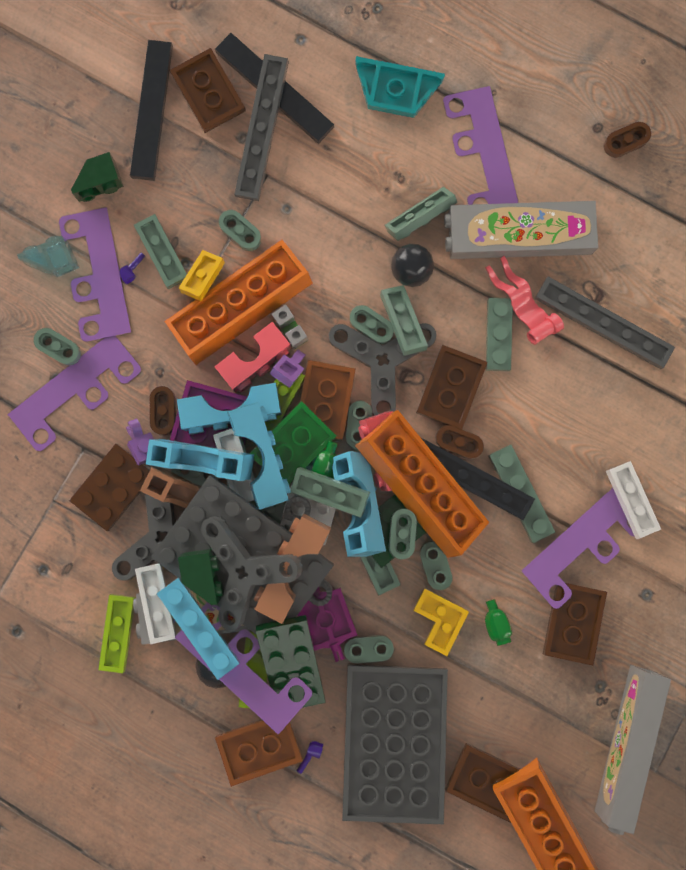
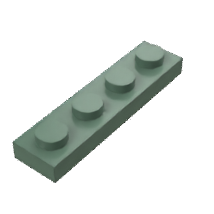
[488,445,555,543]

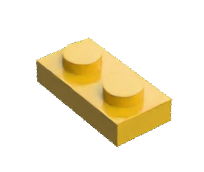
[179,250,225,301]

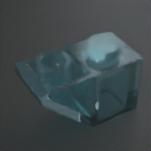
[17,236,79,277]

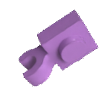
[270,350,306,388]
[126,418,154,466]

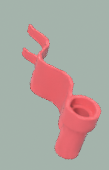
[485,256,564,345]

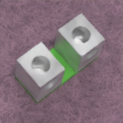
[272,305,308,349]

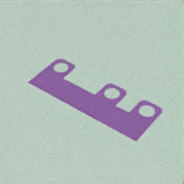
[443,86,518,205]
[59,207,131,342]
[8,336,141,451]
[521,488,635,609]
[175,602,312,734]

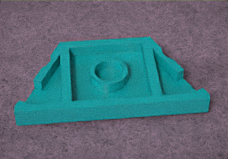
[355,56,445,118]

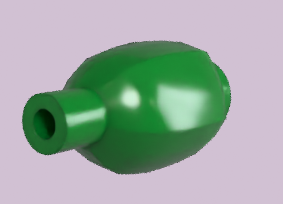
[312,441,338,479]
[485,599,512,646]

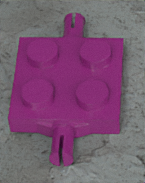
[297,586,357,662]

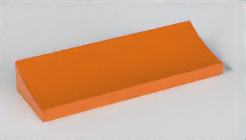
[164,240,313,365]
[355,410,489,558]
[493,758,599,870]

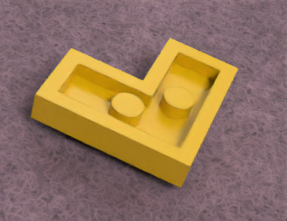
[413,588,469,656]

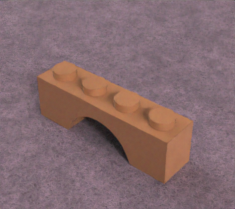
[140,466,201,508]
[254,514,331,624]

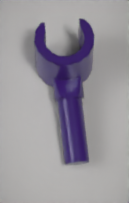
[119,253,145,284]
[296,741,323,774]

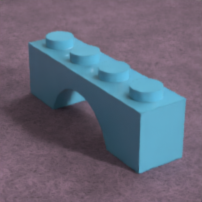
[177,383,282,434]
[227,402,291,510]
[146,439,254,481]
[332,451,386,557]
[156,578,240,680]

